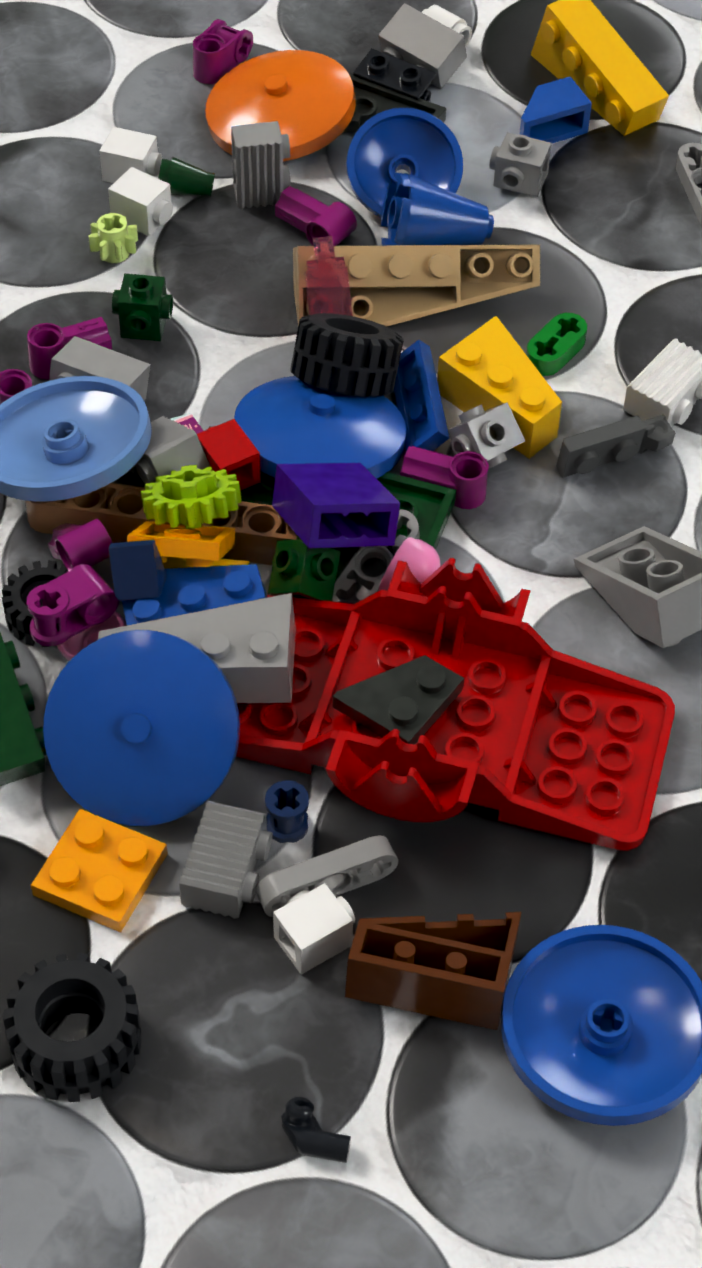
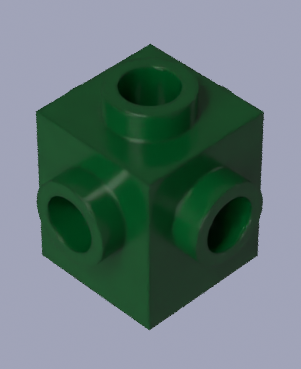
[112,273,173,341]
[268,536,340,601]

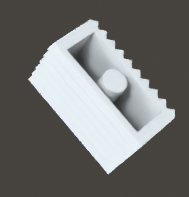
[623,338,702,427]

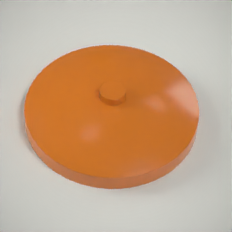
[205,50,356,162]

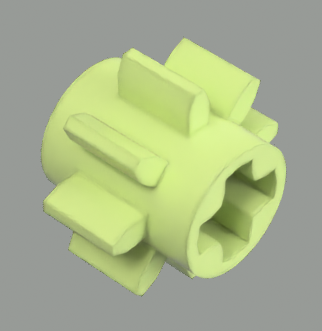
[88,213,138,263]

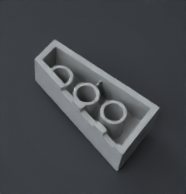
[98,593,296,703]

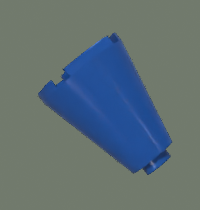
[381,173,494,246]

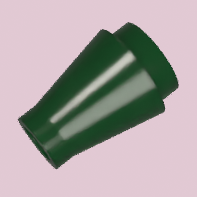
[158,157,215,197]

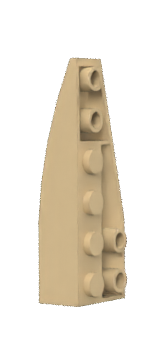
[293,245,540,327]

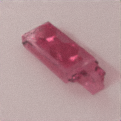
[304,236,353,316]

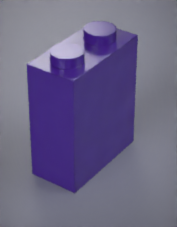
[272,463,400,548]

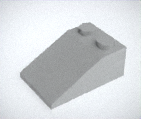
[574,526,702,648]

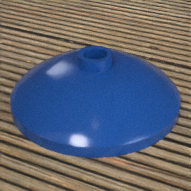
[346,108,463,217]

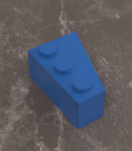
[122,564,268,625]

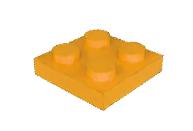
[127,521,236,567]
[31,809,168,933]

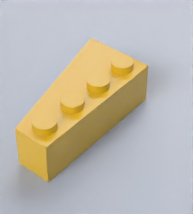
[531,0,669,136]

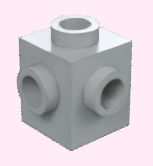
[489,132,552,197]
[448,402,525,469]

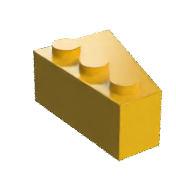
[437,316,562,459]

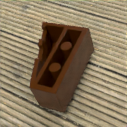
[345,912,522,1030]

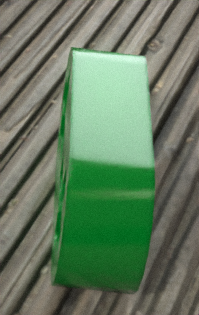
[526,313,587,376]

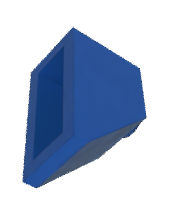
[519,76,592,143]

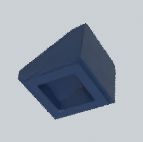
[109,540,167,601]

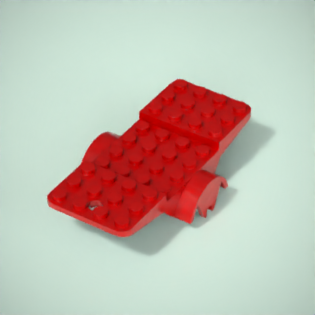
[236,558,675,851]

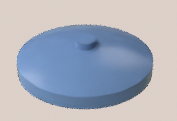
[0,376,152,502]

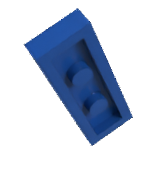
[394,340,450,451]

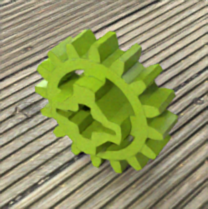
[141,465,242,529]

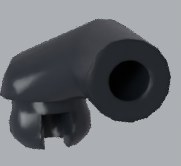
[281,1097,351,1163]

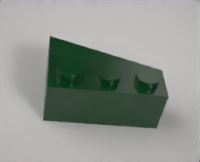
[0,632,47,786]

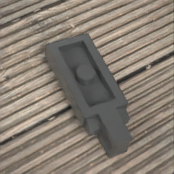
[556,415,676,478]

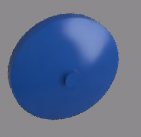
[234,376,406,479]
[43,630,240,826]
[501,925,702,1126]

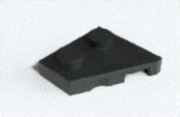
[333,655,464,745]

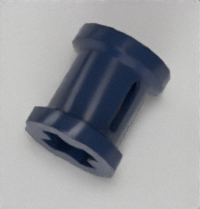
[265,780,309,843]

